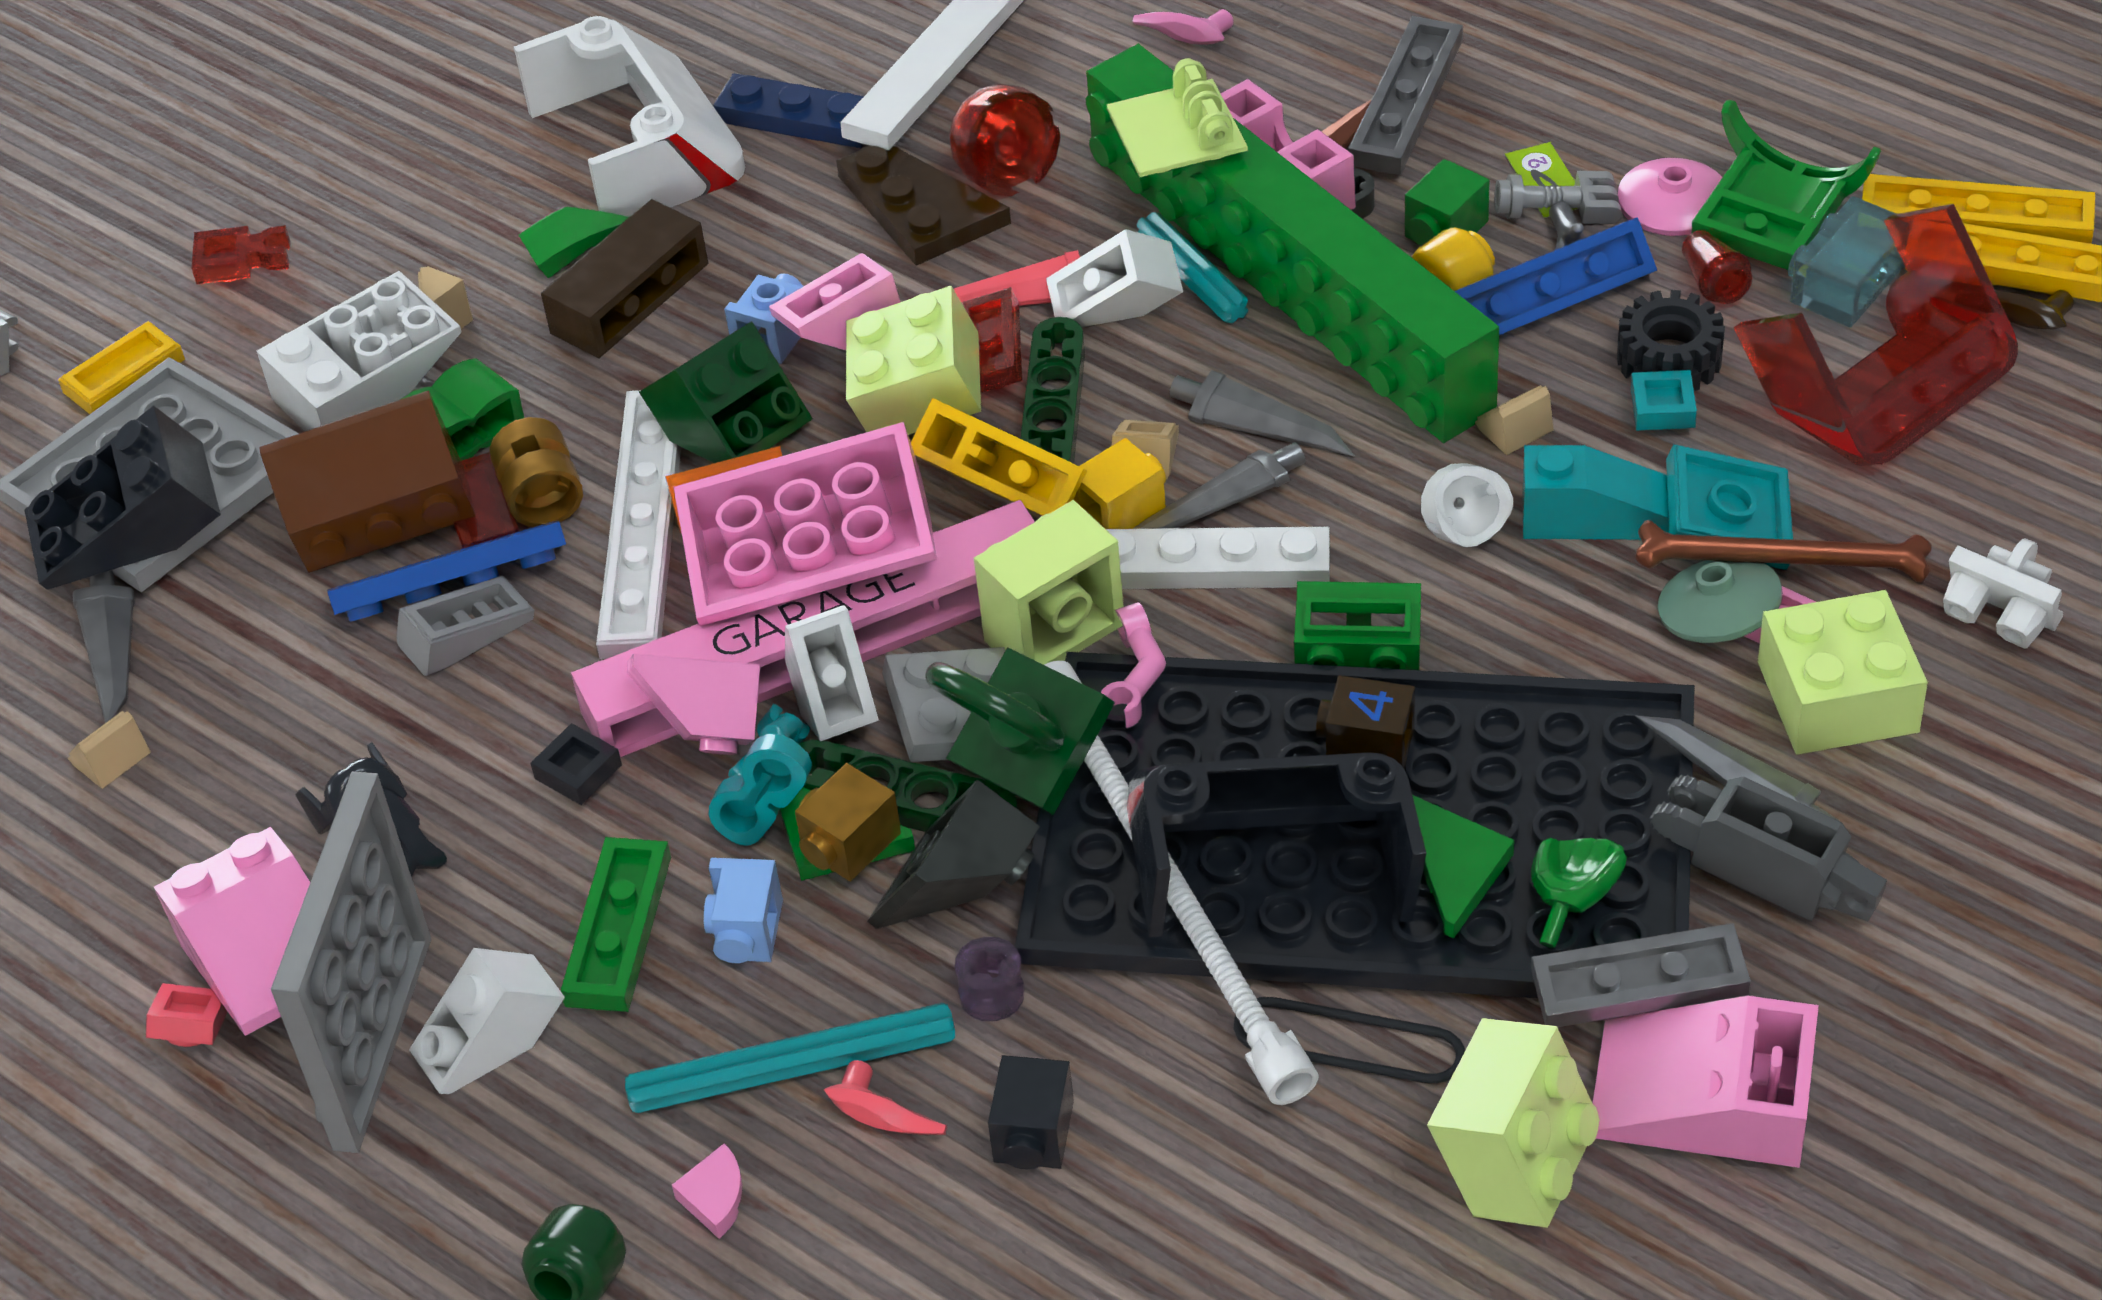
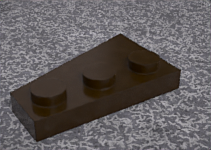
[836,146,1011,266]

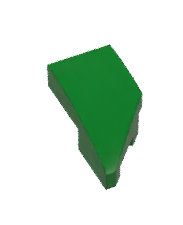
[519,207,628,279]

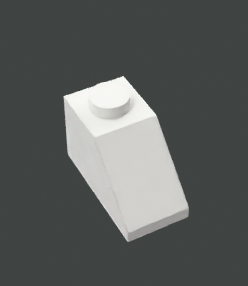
[1046,229,1183,327]
[785,605,879,741]

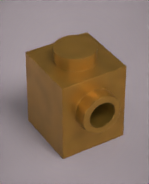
[795,763,901,882]

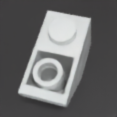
[409,948,565,1094]

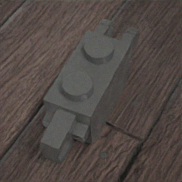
[1650,775,1887,922]

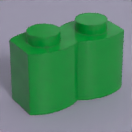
[400,358,524,465]

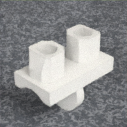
[1943,538,2063,649]

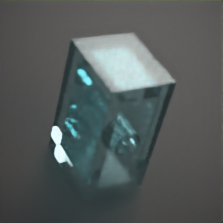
[1788,196,1913,328]

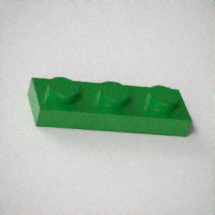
[560,837,671,1012]

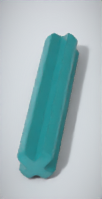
[1136,212,1248,324]

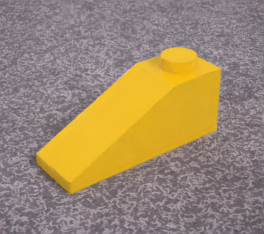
[911,398,1087,516]

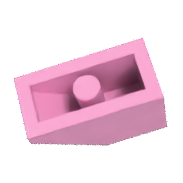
[769,253,900,350]
[627,653,760,755]

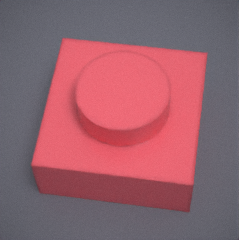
[146,983,227,1047]

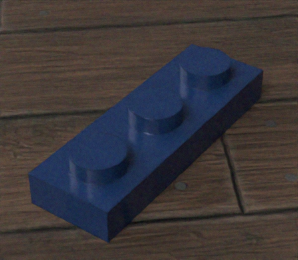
[713,73,864,149]

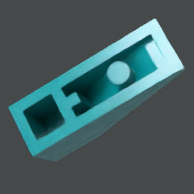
[1522,445,1669,540]

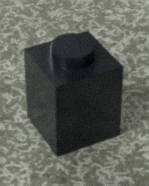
[988,1055,1074,1170]

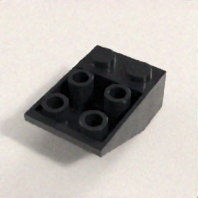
[24,405,221,590]

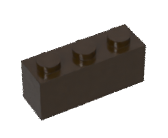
[540,199,709,359]

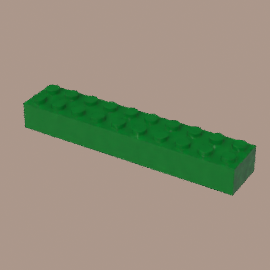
[1086,43,1499,444]

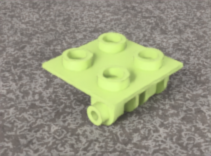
[1106,58,1248,177]

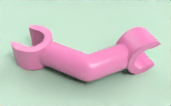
[1101,602,1166,728]

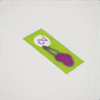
[1505,142,1578,218]

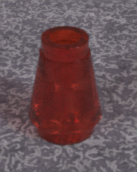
[1682,230,1752,304]

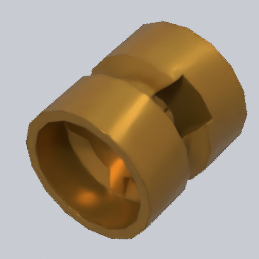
[489,417,583,527]

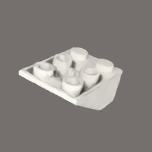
[257,271,462,431]

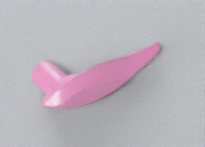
[1132,9,1233,45]

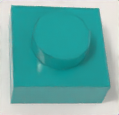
[1630,370,1697,431]

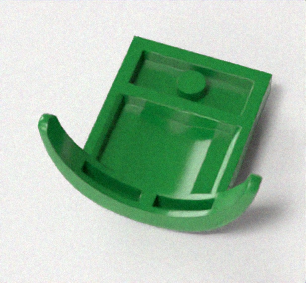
[1691,100,1881,272]

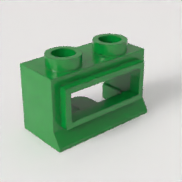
[1294,581,1421,670]

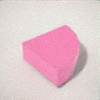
[672,1144,742,1239]

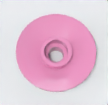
[1618,158,1722,236]

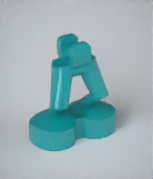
[708,704,812,846]

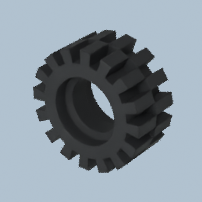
[1617,290,1725,392]

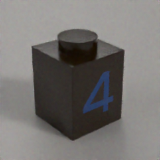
[1316,675,1415,768]

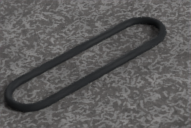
[1234,997,1465,1084]

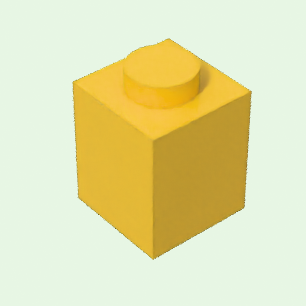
[1073,438,1166,529]

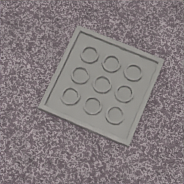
[0,357,299,592]
[271,771,431,1153]

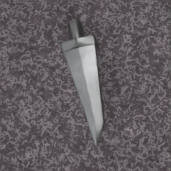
[1170,370,1355,456]
[1133,442,1306,529]
[73,570,135,723]
[1635,715,1840,821]

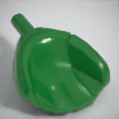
[1531,838,1627,949]

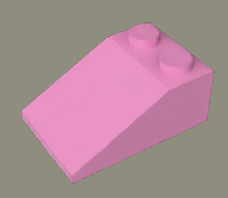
[154,827,310,1036]

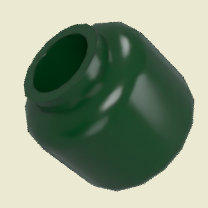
[521,1204,626,1300]

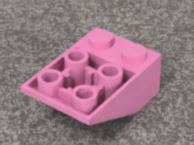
[1593,996,1819,1168]

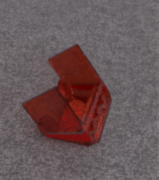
[1733,204,2018,466]

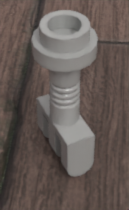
[1494,171,1622,224]

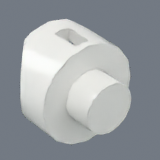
[1421,463,1513,547]

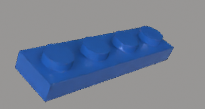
[1455,217,1657,335]
[327,521,566,622]

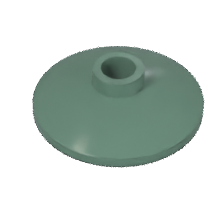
[1658,560,1783,643]

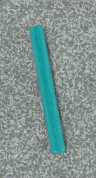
[625,1003,955,1113]

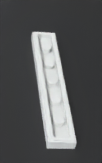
[841,0,1024,151]
[596,390,681,659]

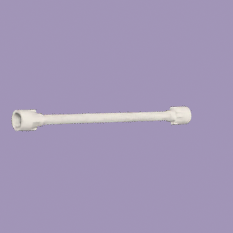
[1044,661,1319,1105]

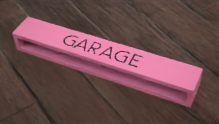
[571,500,1035,757]

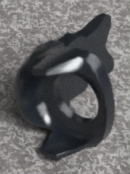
[295,742,447,877]

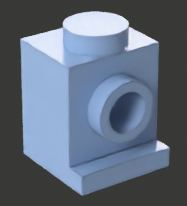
[724,273,803,364]
[704,858,783,963]

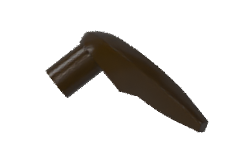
[1958,290,2074,330]

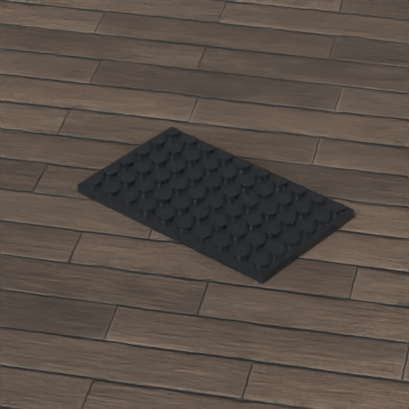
[1014,652,1695,1007]

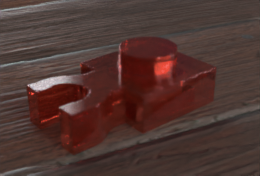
[191,225,291,284]

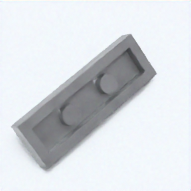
[1531,923,1751,1027]

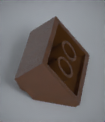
[259,390,476,573]

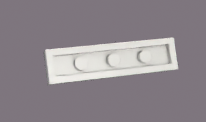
[1106,527,1330,589]

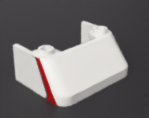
[514,16,745,217]

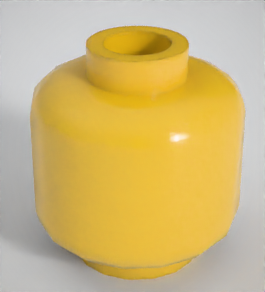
[1412,227,1495,291]

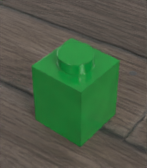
[1405,158,1490,245]

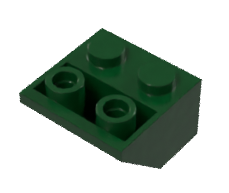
[639,321,813,463]

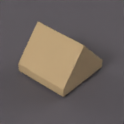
[418,266,473,329]
[1475,385,1554,455]
[68,711,151,789]

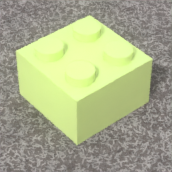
[846,286,981,435]
[974,500,1124,665]
[1758,590,1928,755]
[1427,1018,1600,1228]

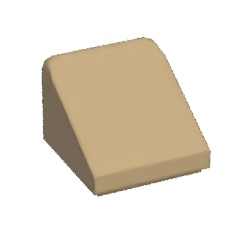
[1112,420,1179,479]

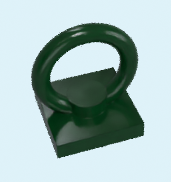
[925,647,1115,815]

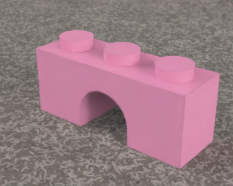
[1220,79,1356,210]

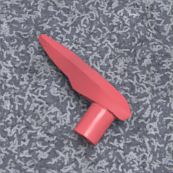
[824,1060,947,1135]

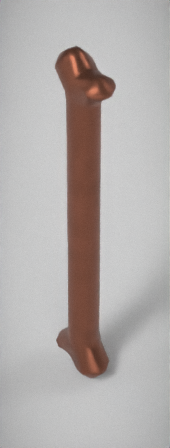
[1635,520,1932,583]

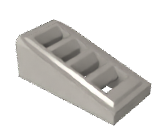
[397,576,535,676]

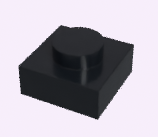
[530,723,622,805]

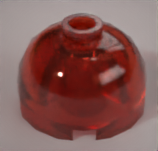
[949,83,1061,196]

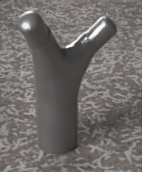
[1549,202,1585,250]

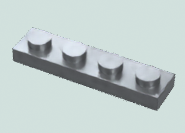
[1348,16,1463,175]

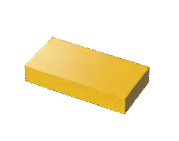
[58,321,185,414]

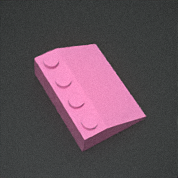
[674,422,937,626]

